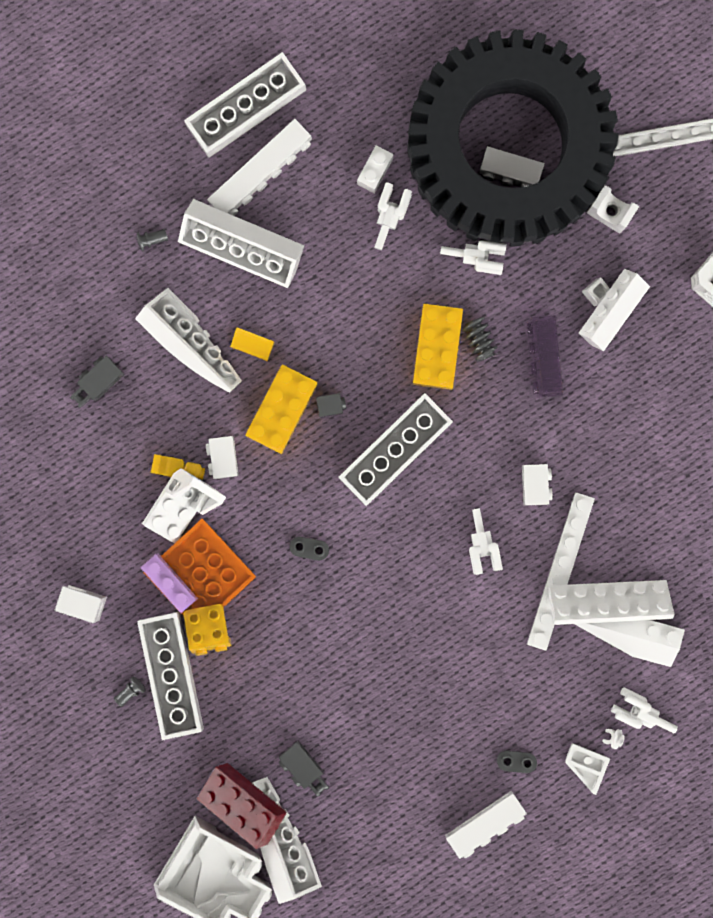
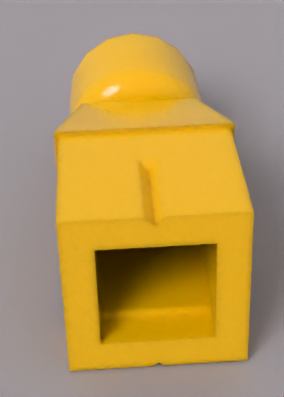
[151,454,205,480]

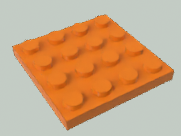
[143,518,257,616]

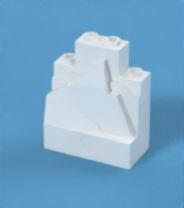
[154,816,272,918]

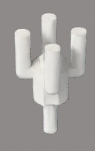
[374,182,412,250]
[440,240,507,275]
[469,508,503,575]
[611,687,678,733]

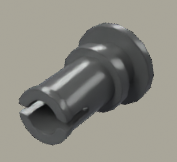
[137,228,168,252]
[114,676,146,707]

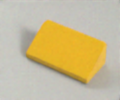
[230,328,274,361]

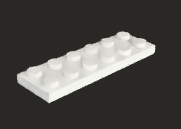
[548,580,675,625]

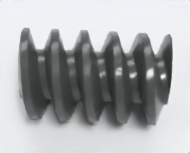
[463,317,499,362]

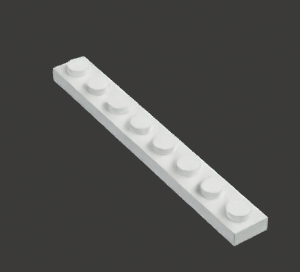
[527,492,595,651]

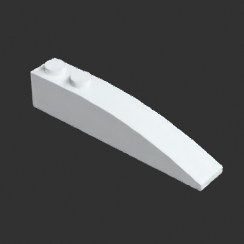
[575,620,685,667]
[252,777,322,904]

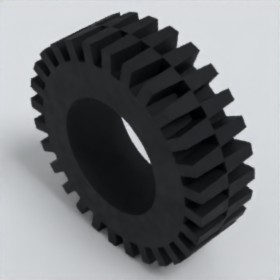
[407,29,619,247]

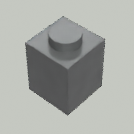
[316,393,346,418]

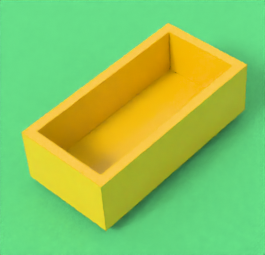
[412,304,463,390]
[245,364,318,454]

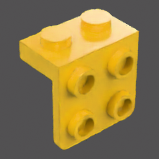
[183,604,232,656]

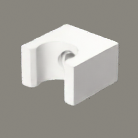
[587,185,639,234]
[55,585,107,623]

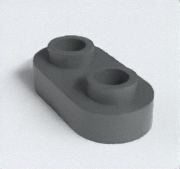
[290,537,329,561]
[497,750,537,773]

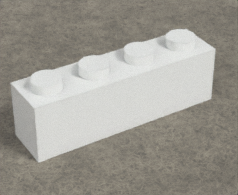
[579,269,650,351]
[445,791,527,859]

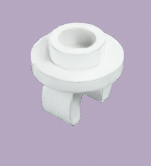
[602,729,624,749]

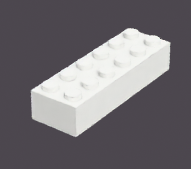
[184,52,306,158]
[178,199,304,288]
[338,393,453,506]
[137,611,204,740]

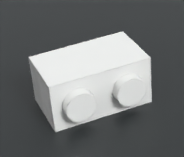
[357,145,393,194]
[206,436,239,479]
[522,464,552,505]

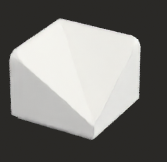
[582,277,610,306]

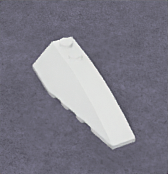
[135,288,242,393]

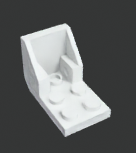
[691,253,713,307]
[142,468,226,544]

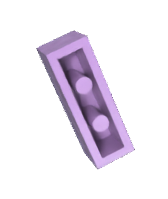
[140,554,198,613]

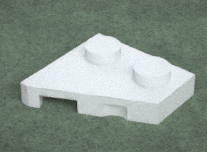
[565,743,610,795]

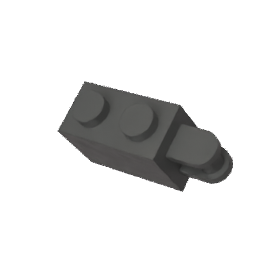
[70,356,125,408]
[279,740,329,797]

